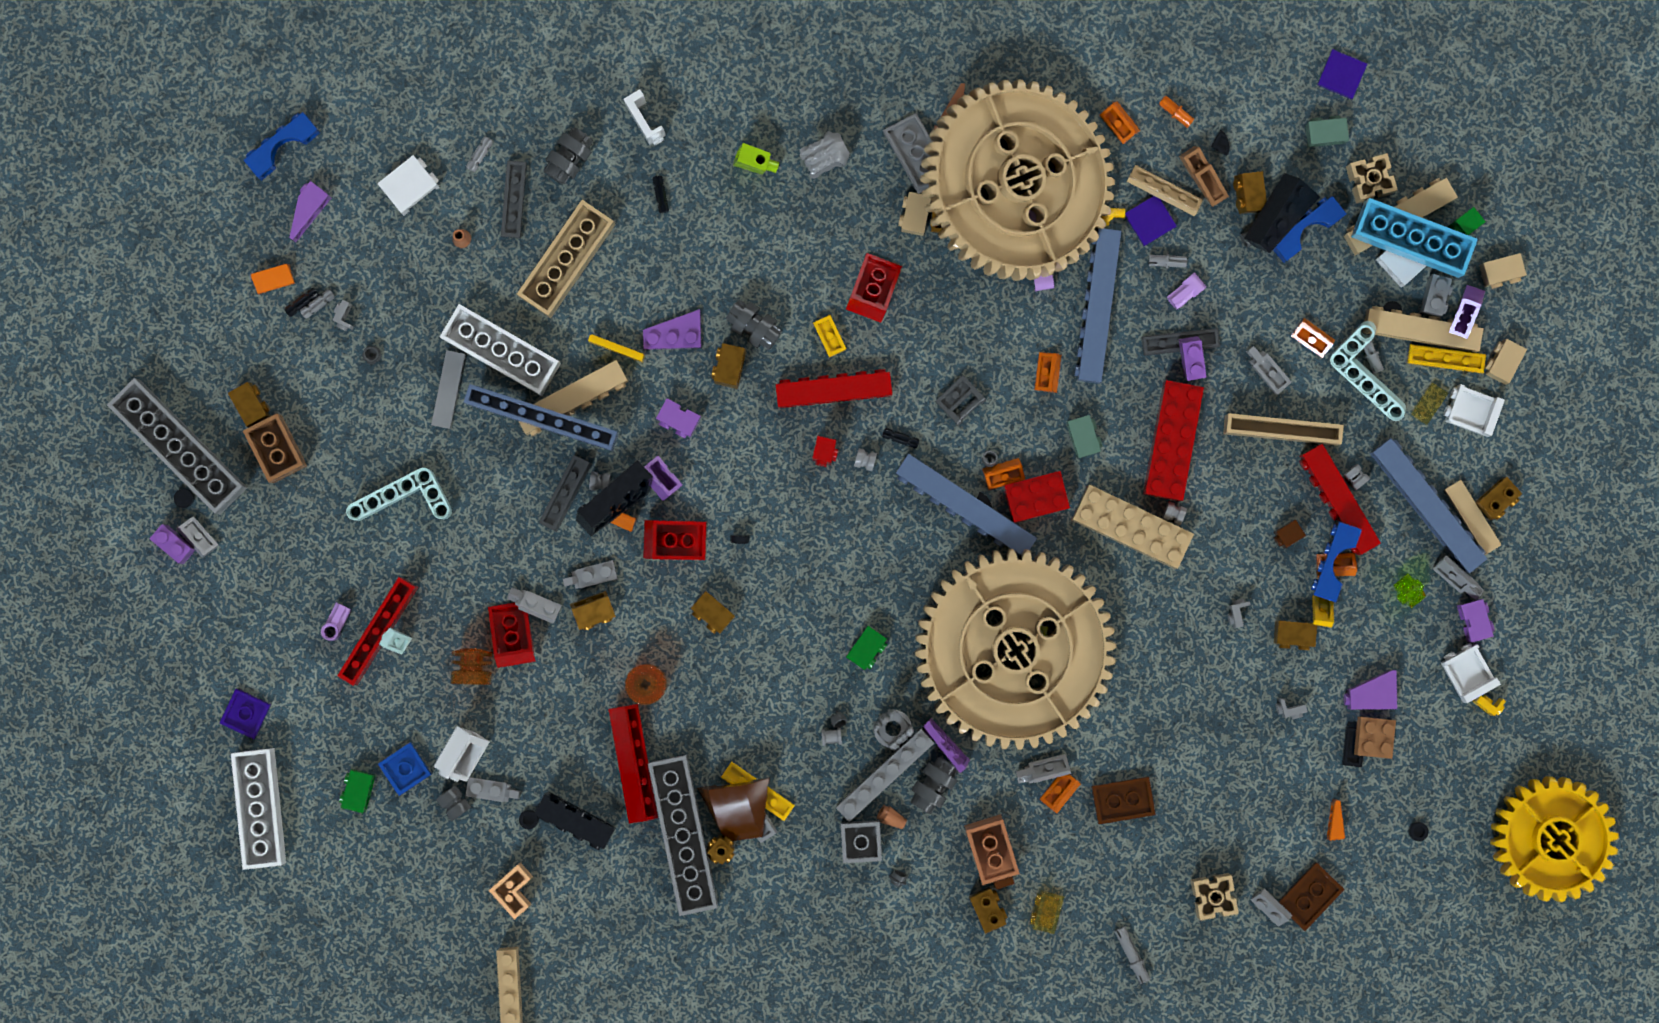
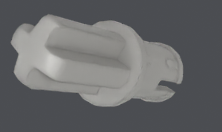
[1149,253,1187,269]
[1363,340,1384,374]

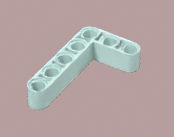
[1330,321,1406,421]
[346,468,452,521]

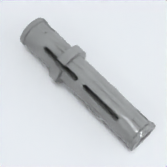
[1114,926,1151,984]

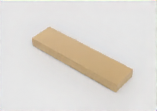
[1127,165,1203,216]
[1444,480,1501,555]

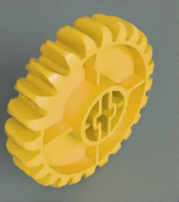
[1490,776,1619,902]

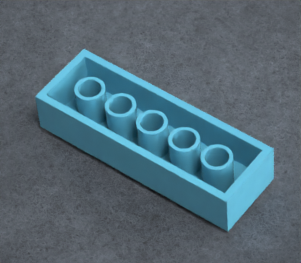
[1351,198,1478,278]

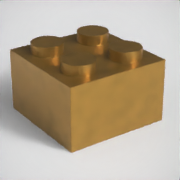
[711,343,746,389]

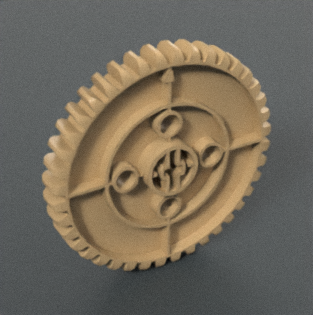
[920,79,1115,281]
[915,548,1116,750]

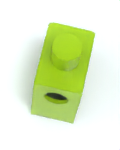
[733,143,779,174]

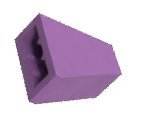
[1449,285,1485,339]
[1344,670,1397,709]

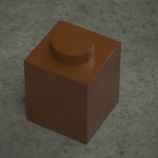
[1273,519,1306,548]

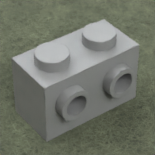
[1419,274,1453,317]

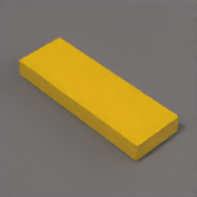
[588,334,645,363]

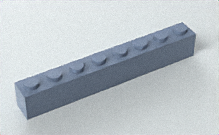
[1074,229,1121,384]
[463,384,619,452]
[1370,438,1487,573]
[895,454,1037,559]

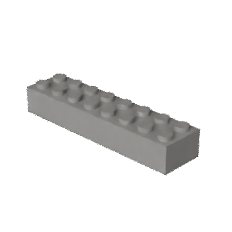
[107,378,248,515]
[648,754,718,916]

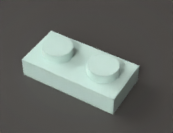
[379,628,412,654]

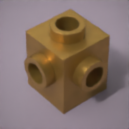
[707,834,735,865]

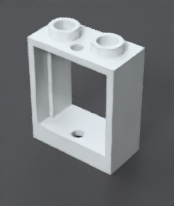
[434,726,490,782]

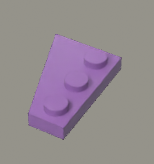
[643,309,701,350]
[923,718,970,773]

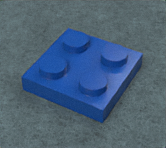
[378,742,432,796]

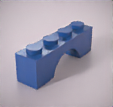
[244,112,320,181]
[1273,196,1347,263]
[1311,521,1362,602]

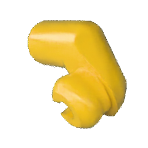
[1101,208,1125,227]

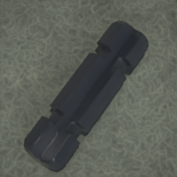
[652,176,669,213]
[284,288,319,317]
[882,428,920,449]

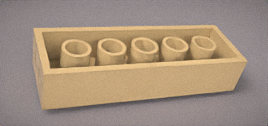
[517,200,616,318]
[1071,485,1194,569]

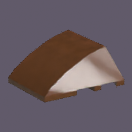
[697,777,770,841]

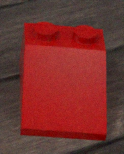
[846,253,902,323]
[643,520,706,560]
[488,602,536,668]

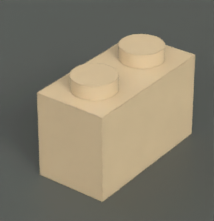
[898,192,931,236]
[1479,253,1527,289]
[1485,339,1527,385]

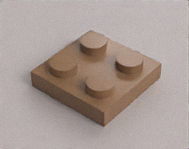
[1354,716,1396,759]

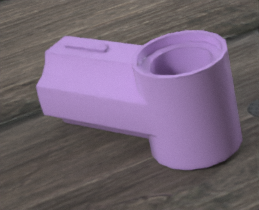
[1166,273,1206,310]
[321,603,351,641]

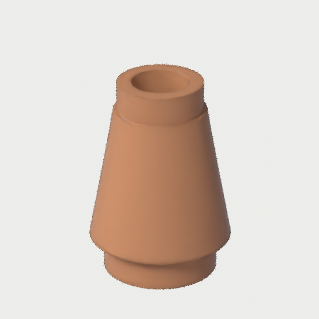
[452,229,471,248]
[877,805,907,830]

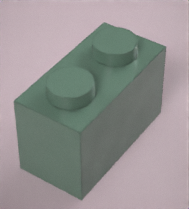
[1305,116,1349,147]
[1066,415,1103,459]

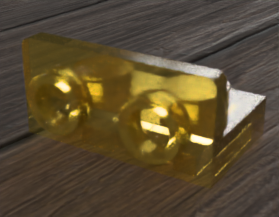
[1029,890,1064,934]

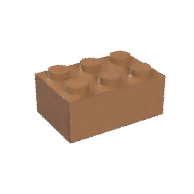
[243,413,307,483]

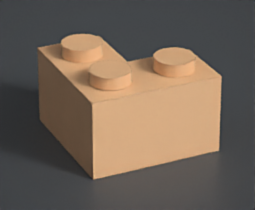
[489,862,533,920]

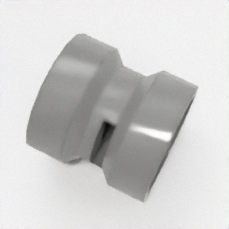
[854,448,877,471]
[1343,464,1370,490]
[589,471,611,491]
[1162,501,1187,526]

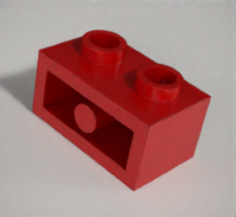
[812,436,838,467]

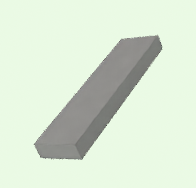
[431,350,466,429]

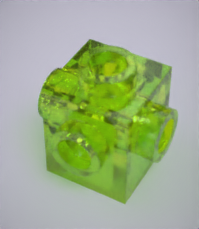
[1393,573,1426,608]

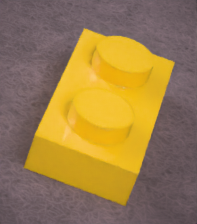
[813,315,847,358]
[1312,595,1334,628]

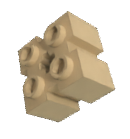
[1346,153,1398,204]
[1190,873,1239,920]

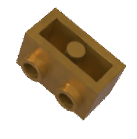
[1233,171,1267,214]
[228,382,271,427]
[1475,477,1522,520]
[570,591,616,630]
[691,591,735,634]
[1274,621,1317,650]
[969,887,1008,934]

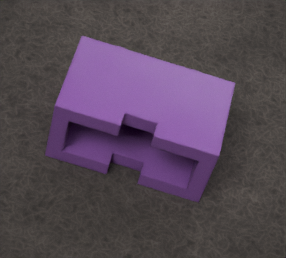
[1179,336,1206,381]
[656,399,701,439]
[644,456,682,501]
[149,524,196,564]
[1457,599,1495,643]

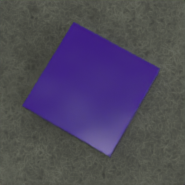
[1317,49,1367,100]
[1125,196,1177,247]
[219,688,271,739]

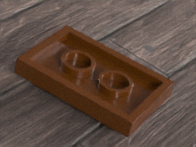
[1091,777,1156,825]
[1278,862,1345,931]

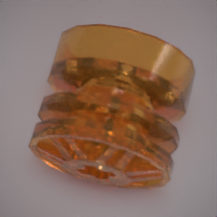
[450,648,492,685]
[625,664,667,705]

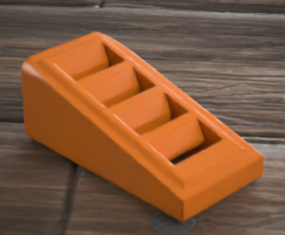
[1327,799,1345,841]

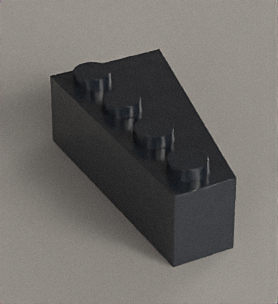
[1244,173,1320,253]
[576,460,653,536]
[534,791,616,850]

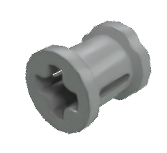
[821,727,842,746]

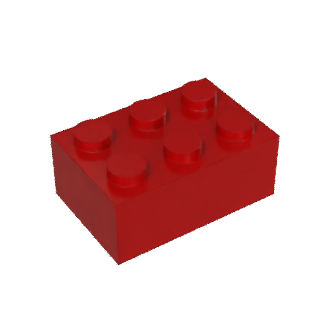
[1003,471,1070,523]

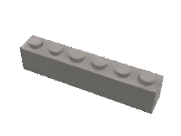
[836,728,934,822]

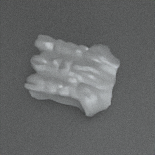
[800,131,850,179]
[873,709,914,750]

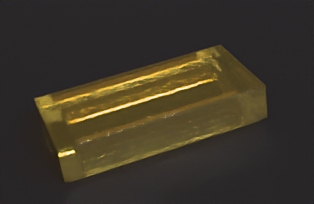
[1410,383,1448,425]

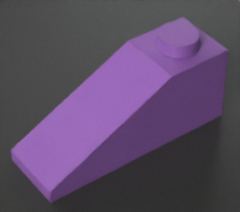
[289,181,331,242]

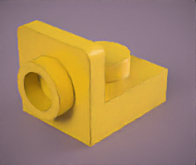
[1472,695,1506,716]

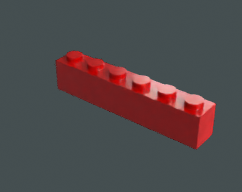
[775,369,892,408]
[1299,444,1381,555]
[337,577,419,686]
[608,704,658,823]

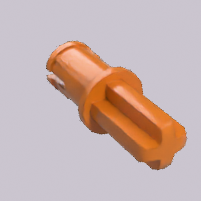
[1159,96,1195,128]

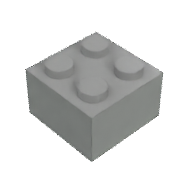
[841,820,882,863]

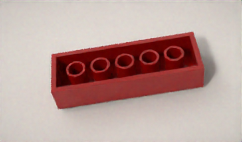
[1143,380,1204,501]

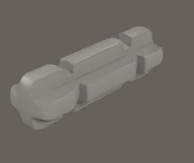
[466,137,493,172]
[300,289,335,318]

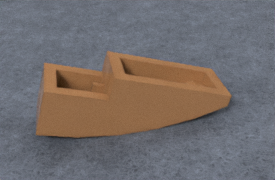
[1179,146,1229,206]

